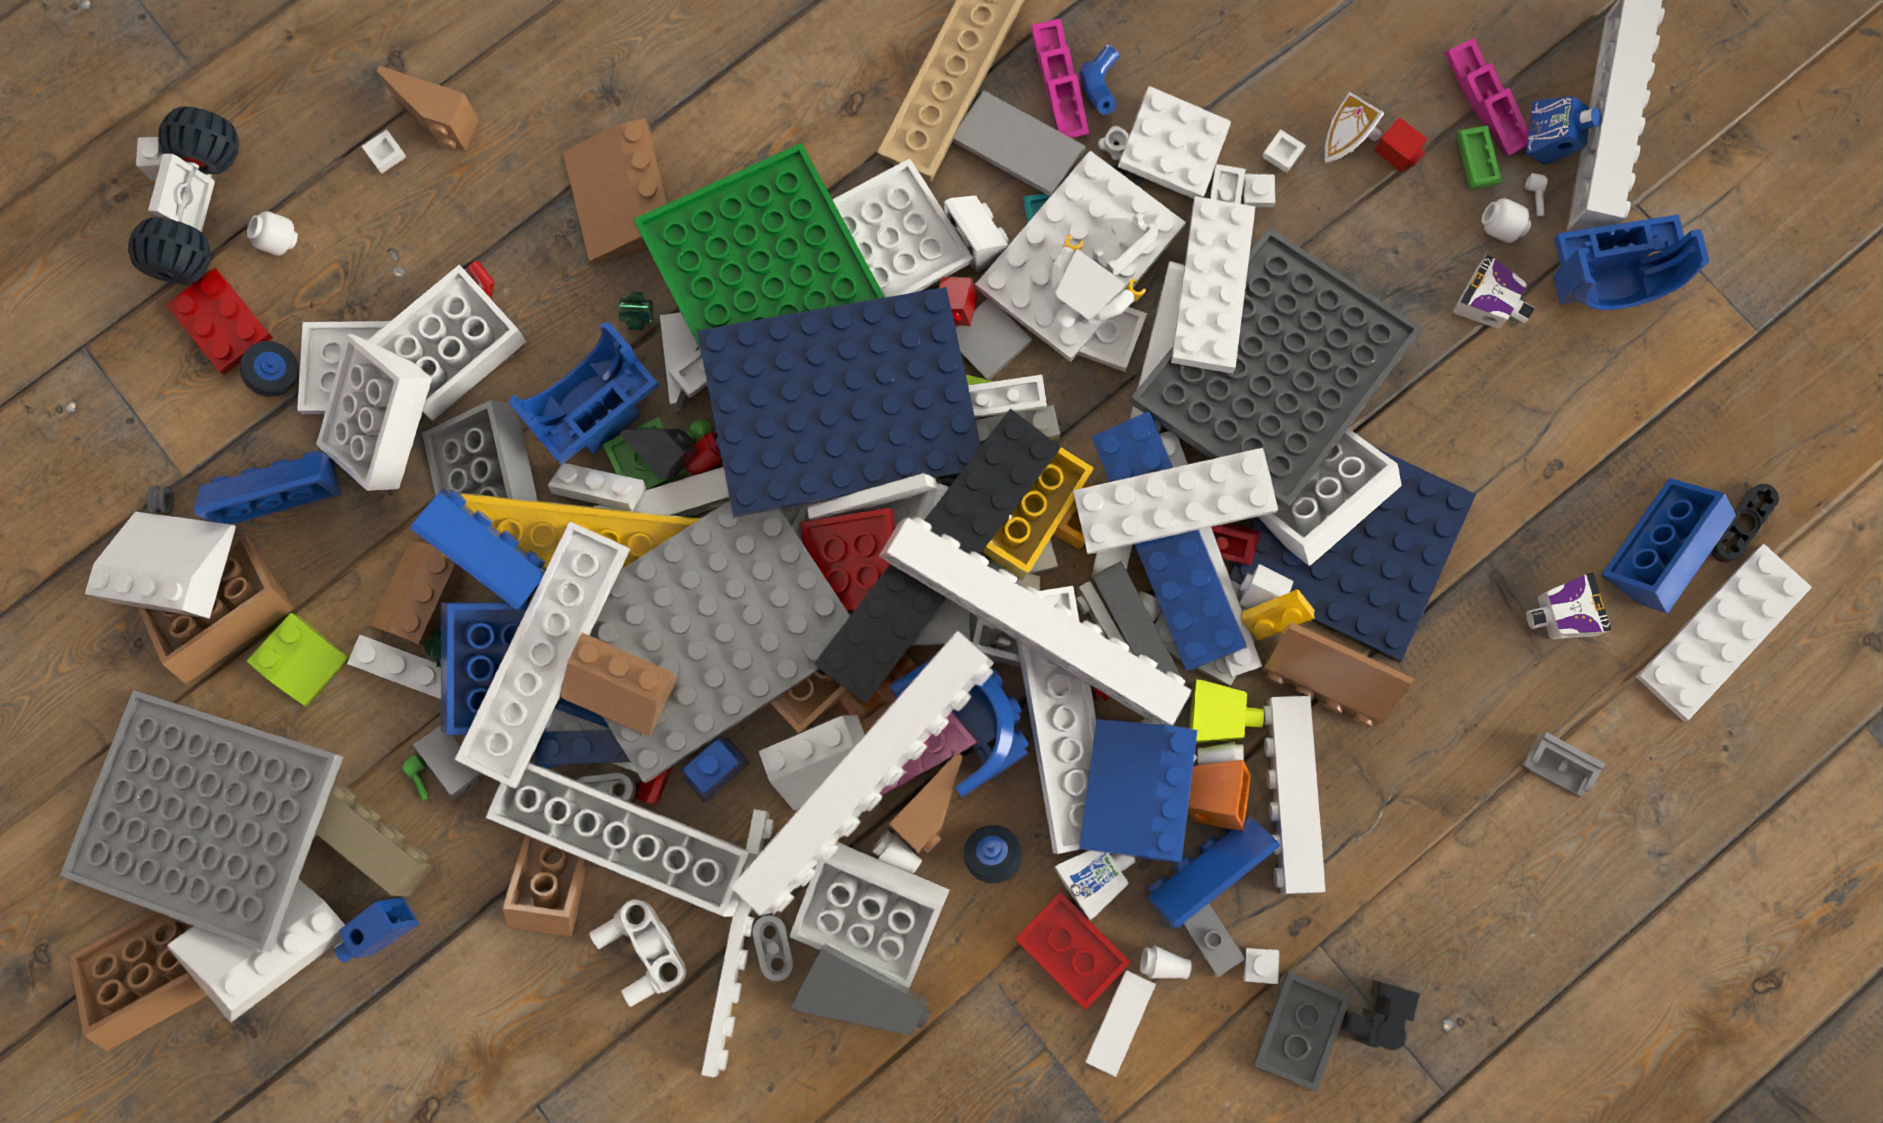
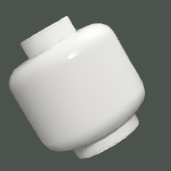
[1482,198,1531,243]
[247,211,297,256]

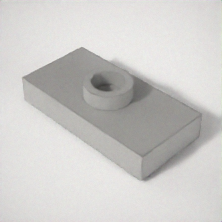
[1183,904,1245,977]

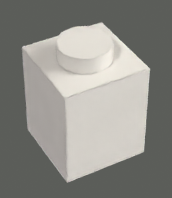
[1239,564,1294,609]

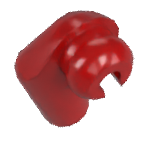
[467,261,495,299]

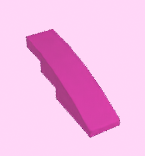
[1030,18,1089,138]
[1444,38,1529,156]

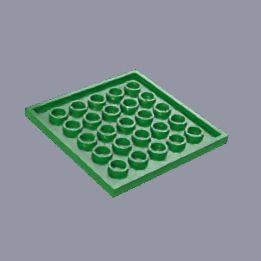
[633,143,885,352]

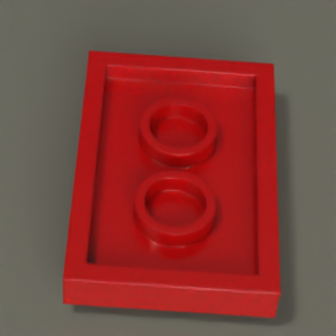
[165,267,273,375]
[1014,892,1131,1010]

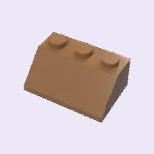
[370,540,465,650]
[560,632,678,737]

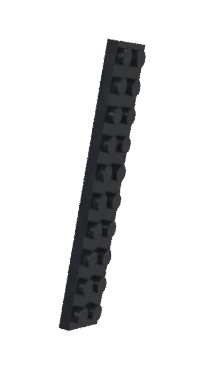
[814,408,1061,704]

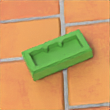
[1456,125,1502,190]

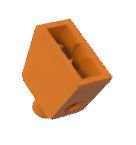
[1188,760,1251,831]

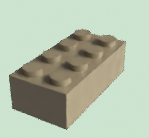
[315,783,435,897]

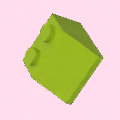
[247,612,349,707]

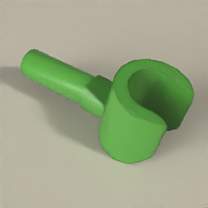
[403,755,429,802]

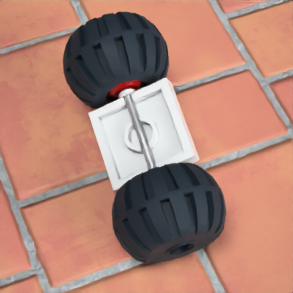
[128,106,239,284]

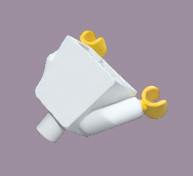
[1052,235,1146,329]

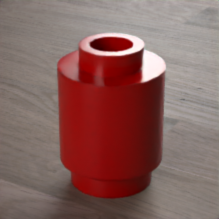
[685,431,722,475]

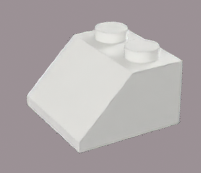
[944,195,1009,273]

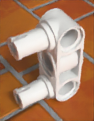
[589,900,687,1007]

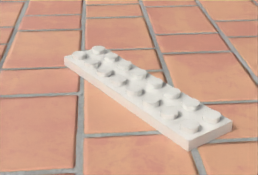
[455,521,630,788]
[1017,586,1096,854]

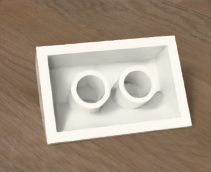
[759,715,865,810]

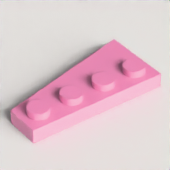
[879,711,980,796]

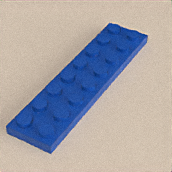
[1091,411,1248,671]

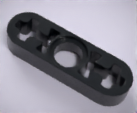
[1711,484,1779,563]

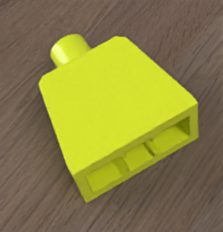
[1189,679,1264,744]

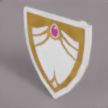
[1325,92,1384,163]

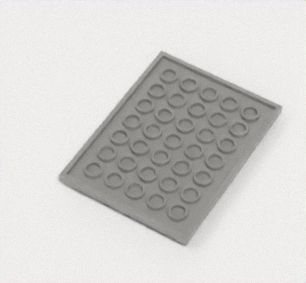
[589,500,850,783]
[60,690,343,952]

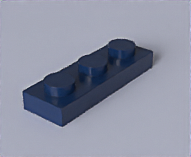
[535,730,631,765]

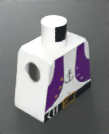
[1453,254,1535,328]
[1526,572,1611,639]

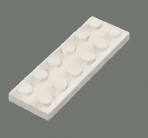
[1171,196,1255,374]
[1073,448,1278,554]
[1636,544,1812,722]

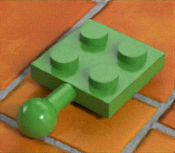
[602,417,713,491]

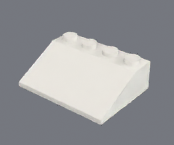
[367,265,527,421]
[316,334,432,491]
[1257,428,1402,566]
[85,511,236,619]
[789,842,950,988]
[167,879,345,1023]

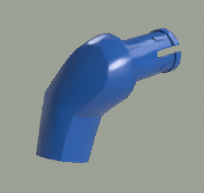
[1079,45,1120,115]

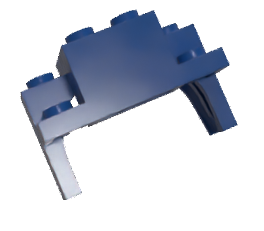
[1553,214,1710,310]
[509,322,659,466]
[890,658,1029,798]

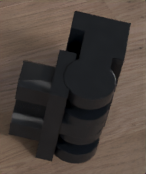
[1341,980,1420,1050]

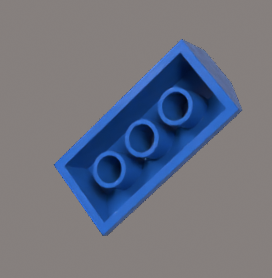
[194,451,341,525]
[1601,478,1736,614]
[409,489,547,610]
[1145,816,1281,929]

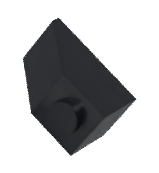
[620,428,698,479]

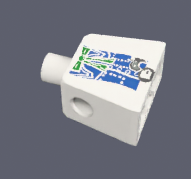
[1053,851,1136,920]

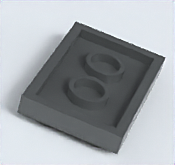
[1252,971,1351,1092]

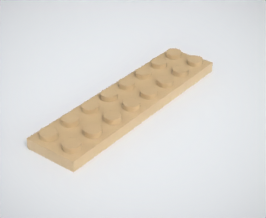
[877,0,1024,182]

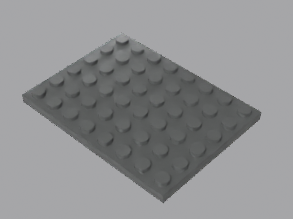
[1129,228,1423,511]

